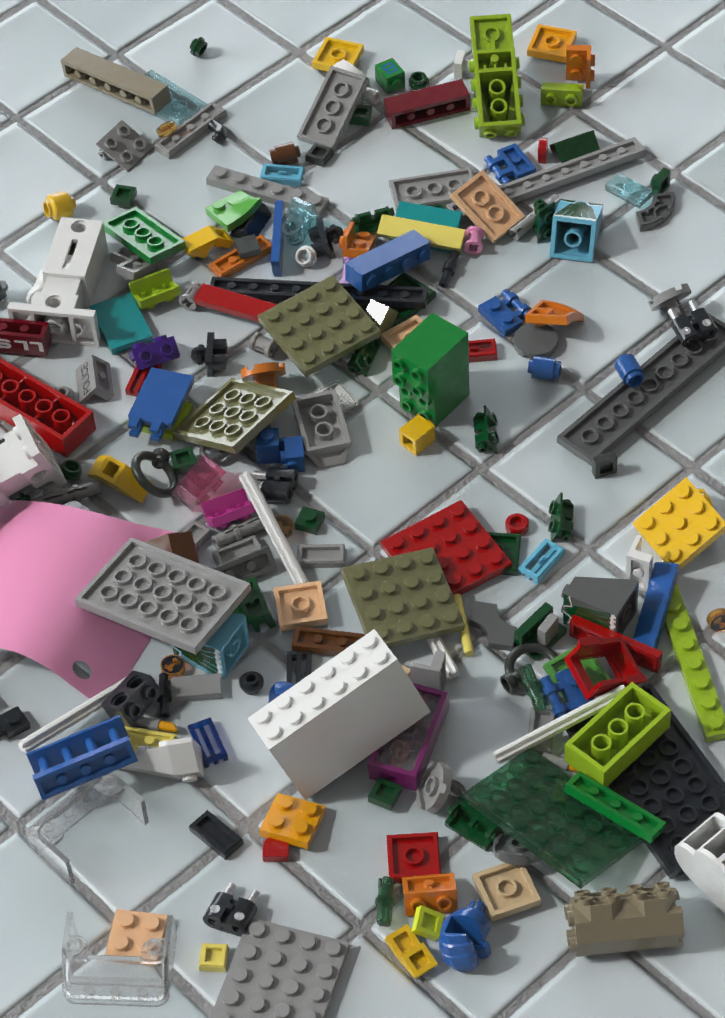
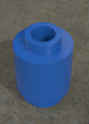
[614,354,644,388]
[528,356,562,381]

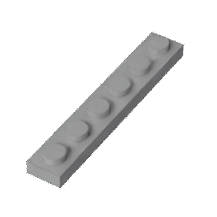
[206,165,329,218]

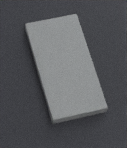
[297,65,369,152]
[389,167,474,212]

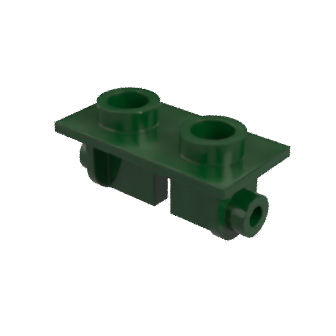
[533,199,555,243]
[350,206,395,233]
[347,338,380,377]
[473,405,499,454]
[548,492,574,542]

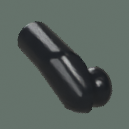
[208,119,228,144]

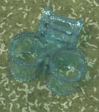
[282,197,320,246]

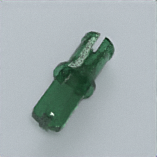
[519,664,549,711]
[375,876,396,927]

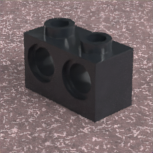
[101,670,162,727]

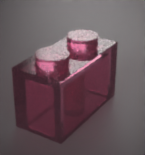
[171,454,226,511]

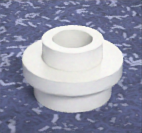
[295,245,317,267]

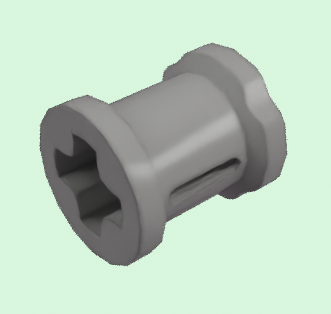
[179,281,202,311]
[249,332,279,358]

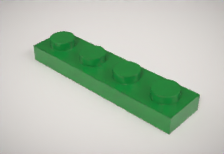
[564,771,666,843]

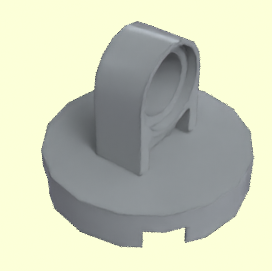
[648,283,692,316]
[416,761,467,813]

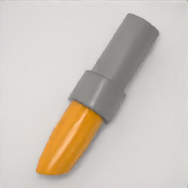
[133,717,179,733]
[541,752,578,773]

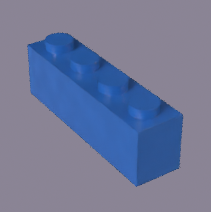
[345,229,430,293]

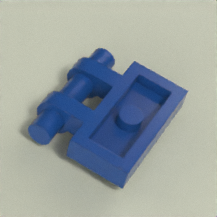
[484,143,536,184]
[478,289,531,337]
[540,668,595,718]

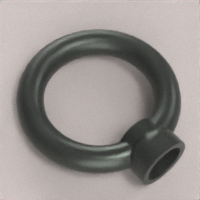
[131,448,179,498]
[500,643,558,696]

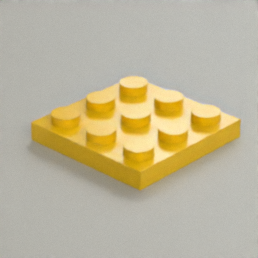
[632,477,725,571]

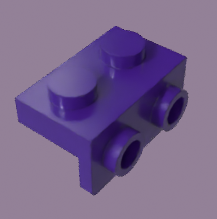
[128,335,180,370]

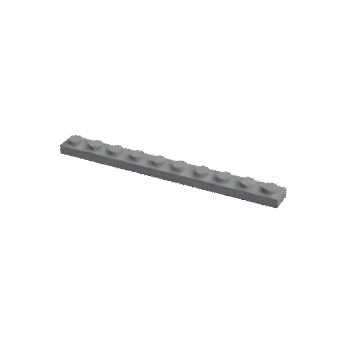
[446,137,645,223]

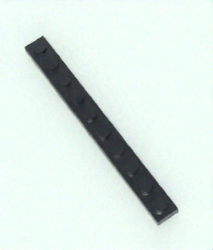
[210,277,428,309]

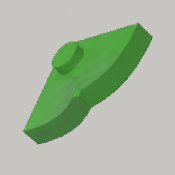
[205,190,262,232]

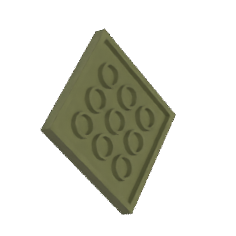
[258,275,381,377]
[172,378,296,454]
[341,547,465,648]

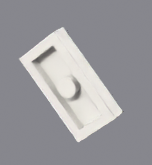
[626,534,653,592]

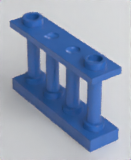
[26,715,138,801]

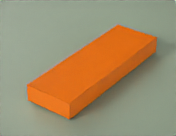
[209,235,272,277]

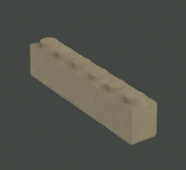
[60,47,171,115]

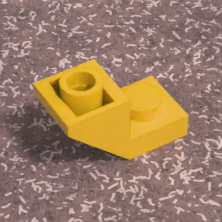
[182,225,234,258]

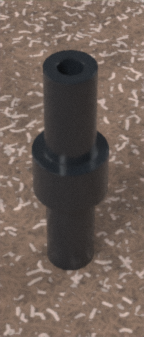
[439,250,460,288]
[157,673,172,719]

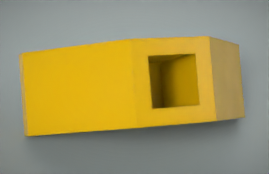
[87,455,154,504]

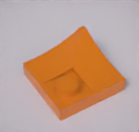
[525,300,584,326]

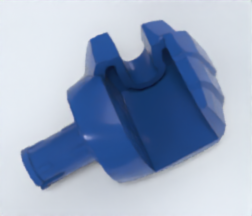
[439,900,491,972]

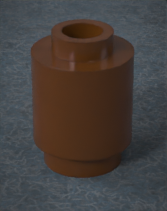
[269,142,301,165]

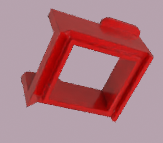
[564,635,647,701]

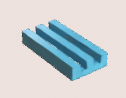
[260,163,305,187]
[518,538,566,585]

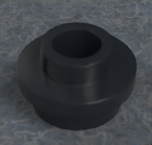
[239,671,264,695]

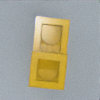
[384,924,438,979]

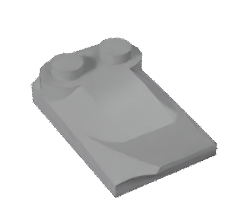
[291,389,352,469]

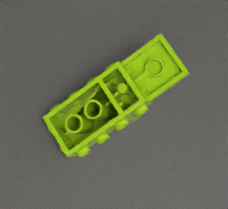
[469,13,525,138]

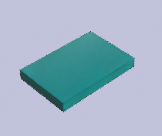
[389,201,463,253]
[90,292,154,355]

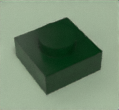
[349,105,372,126]
[650,167,671,196]
[110,184,137,208]
[169,446,198,474]
[294,506,325,535]
[368,777,402,811]

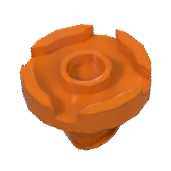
[241,362,286,388]

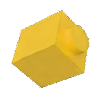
[399,414,435,456]

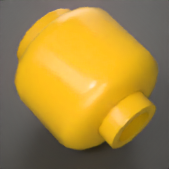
[43,191,76,221]

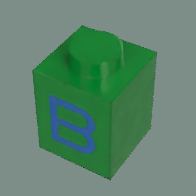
[375,58,405,94]

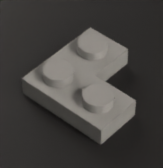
[110,247,158,281]

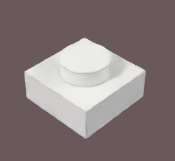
[454,50,469,79]

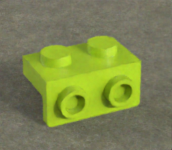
[129,268,182,310]

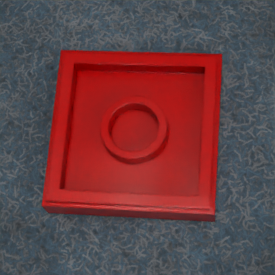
[386,832,441,884]

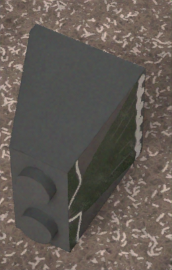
[561,576,639,634]

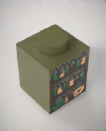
[365,299,398,333]

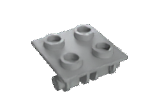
[96,120,153,171]

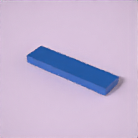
[271,200,286,277]
[633,562,680,649]

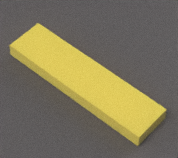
[377,214,466,252]

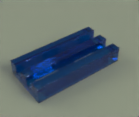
[187,717,228,768]

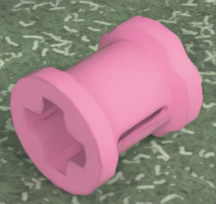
[464,226,484,255]

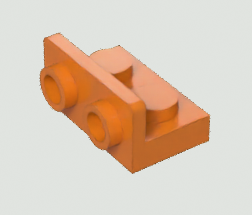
[566,45,595,89]
[339,222,376,258]
[402,873,458,917]

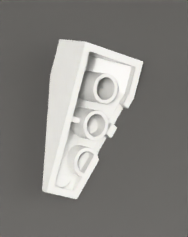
[120,737,204,783]

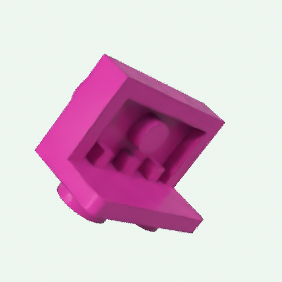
[201,488,256,530]

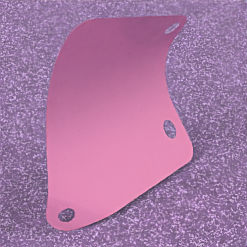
[0,500,198,699]

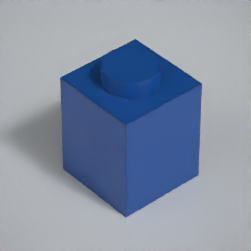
[255,428,281,464]

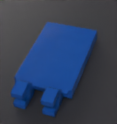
[128,367,195,442]

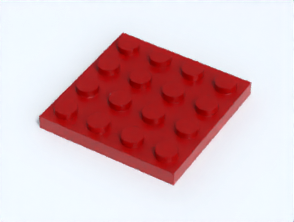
[380,500,512,595]

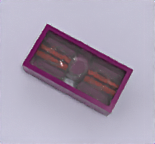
[367,683,450,792]

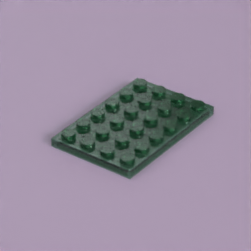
[463,748,643,889]

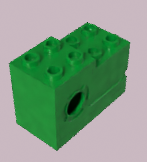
[391,313,470,428]

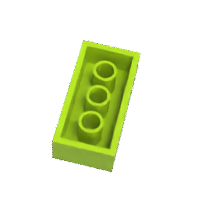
[564,682,671,787]

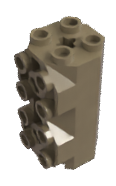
[564,882,684,957]

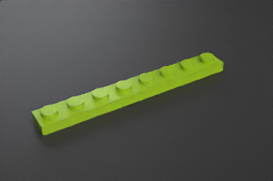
[664,582,725,743]

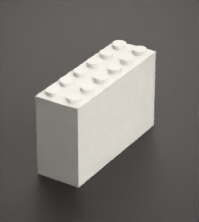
[248,629,431,800]

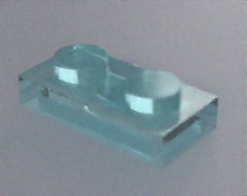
[605,173,653,209]

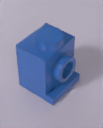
[279,436,305,472]

